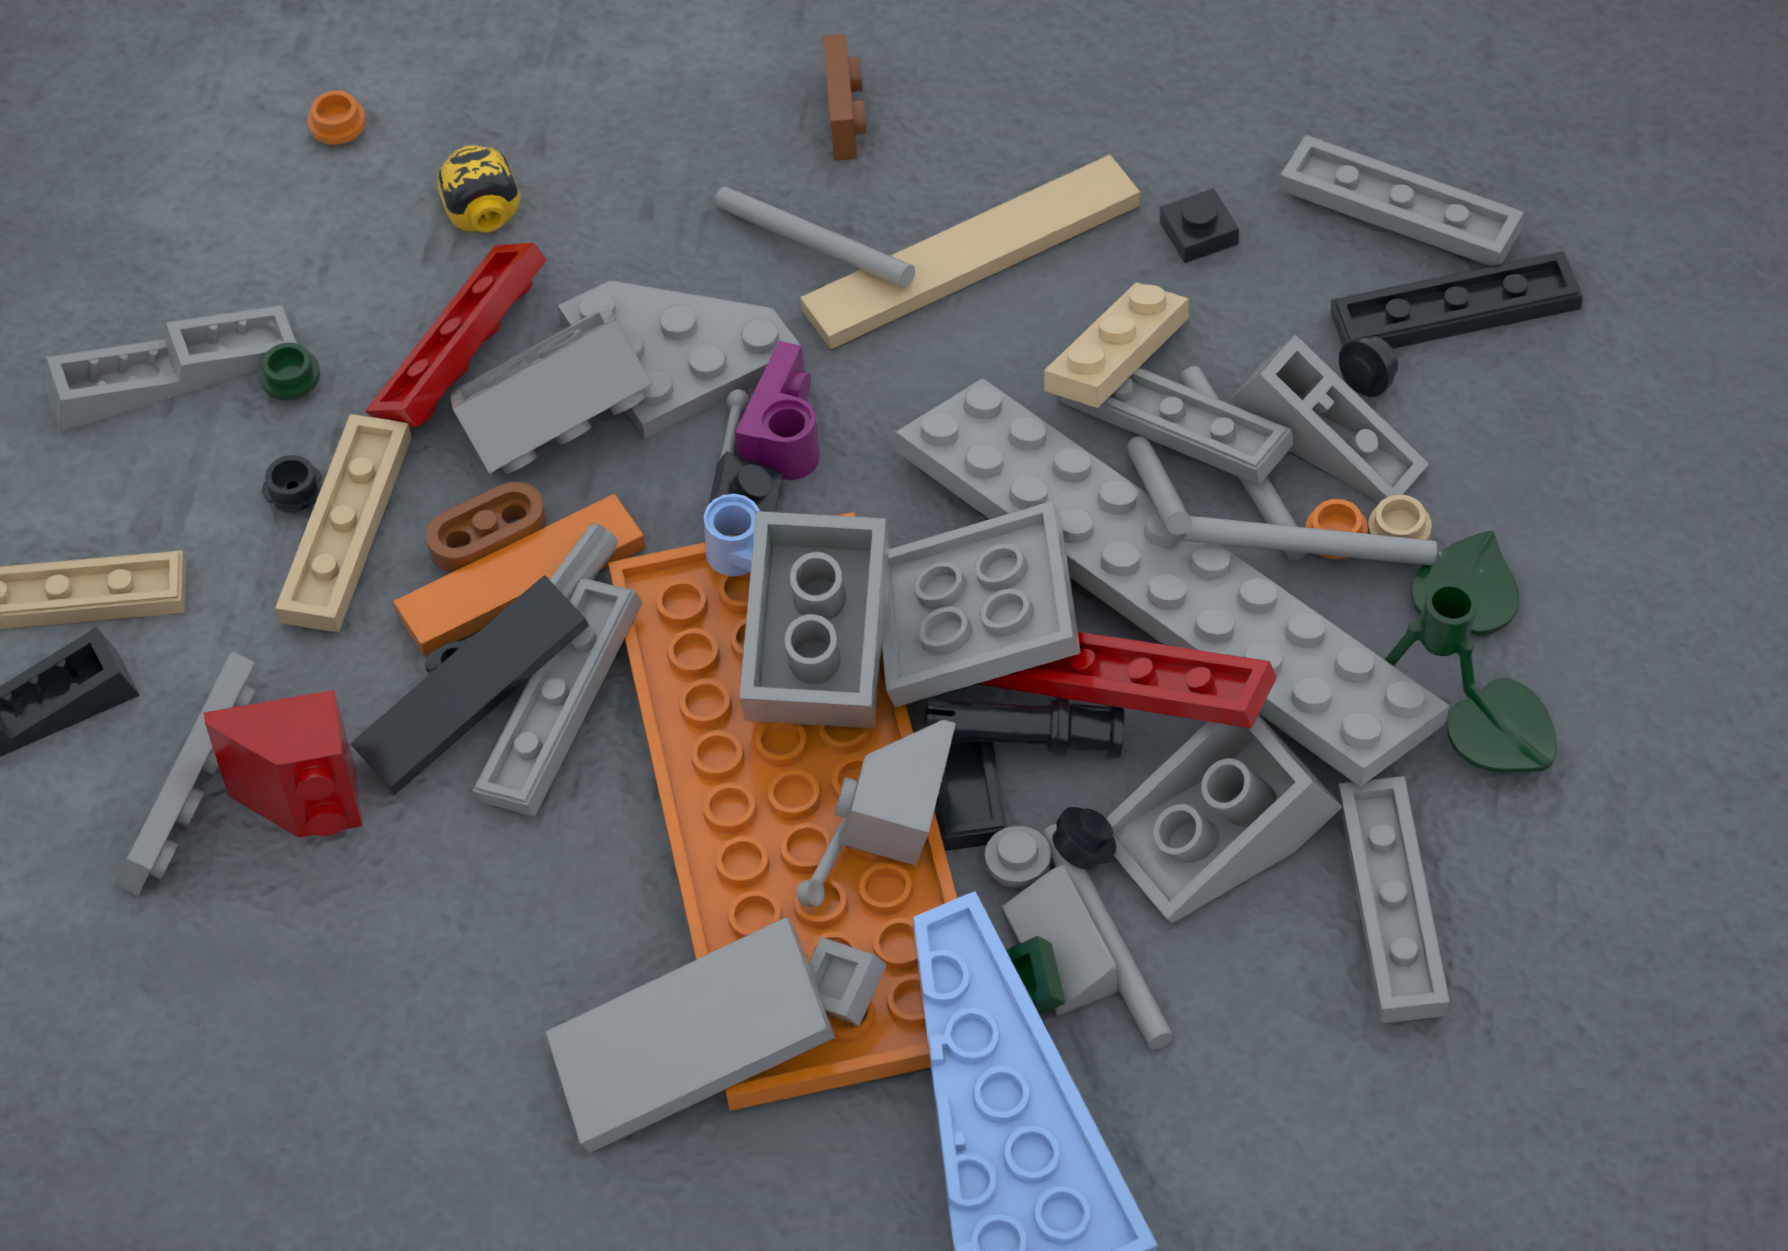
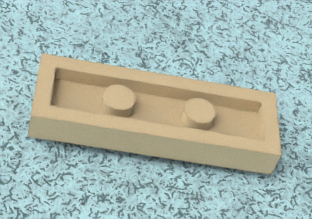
[1044,282,1189,408]

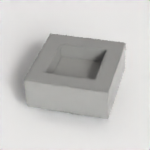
[809,937,887,1026]

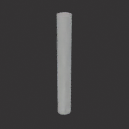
[1127,436,1191,535]

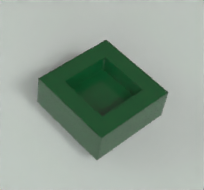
[1006,936,1066,1015]

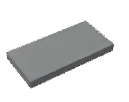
[546,917,835,1153]

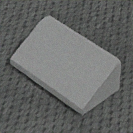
[1002,865,1118,1016]

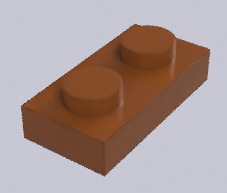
[823,34,867,161]

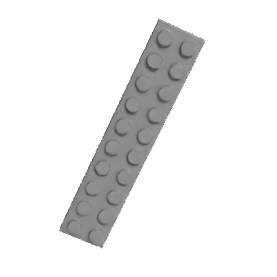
[894,378,1450,787]

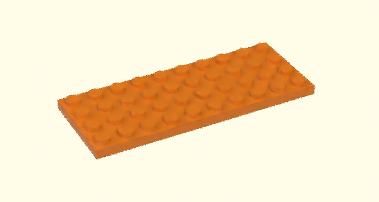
[608,512,957,1111]

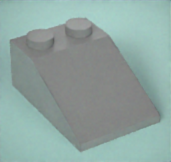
[1106,714,1343,923]

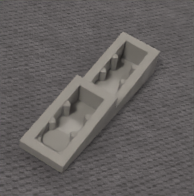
[45,305,297,433]

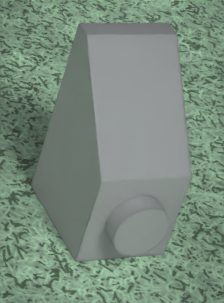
[834,720,956,865]

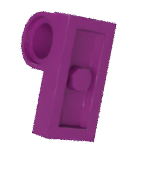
[735,340,820,480]

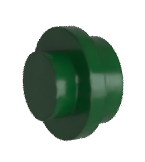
[259,343,320,400]

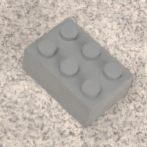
[739,511,890,729]

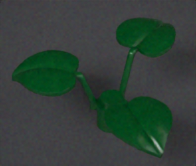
[1384,530,1557,773]

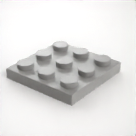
[882,501,1081,707]

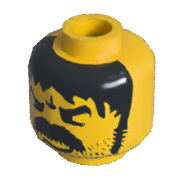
[437,145,520,233]

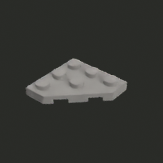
[557,281,804,439]

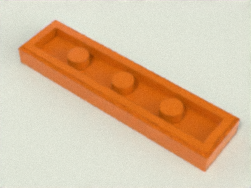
[393,493,646,657]

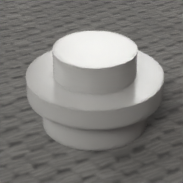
[985,826,1051,890]

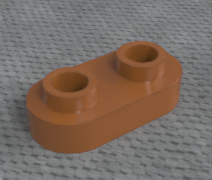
[426,482,546,572]

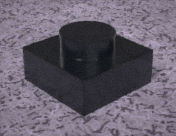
[1160,188,1239,263]
[709,451,783,512]

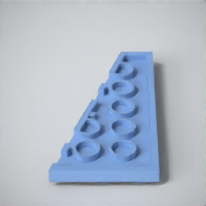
[913,891,1157,1251]

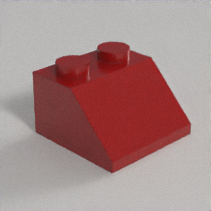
[204,690,362,838]

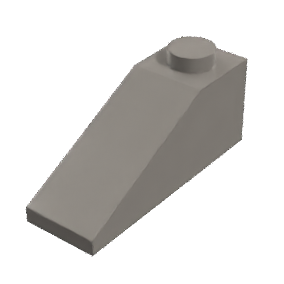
[1229,335,1429,503]

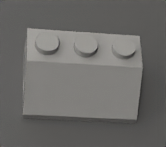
[449,305,652,474]

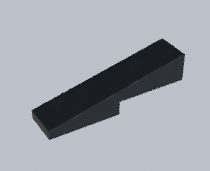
[0,627,140,757]

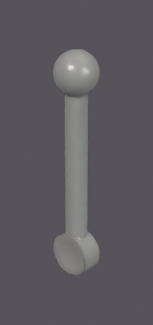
[713,389,750,480]
[797,818,846,907]

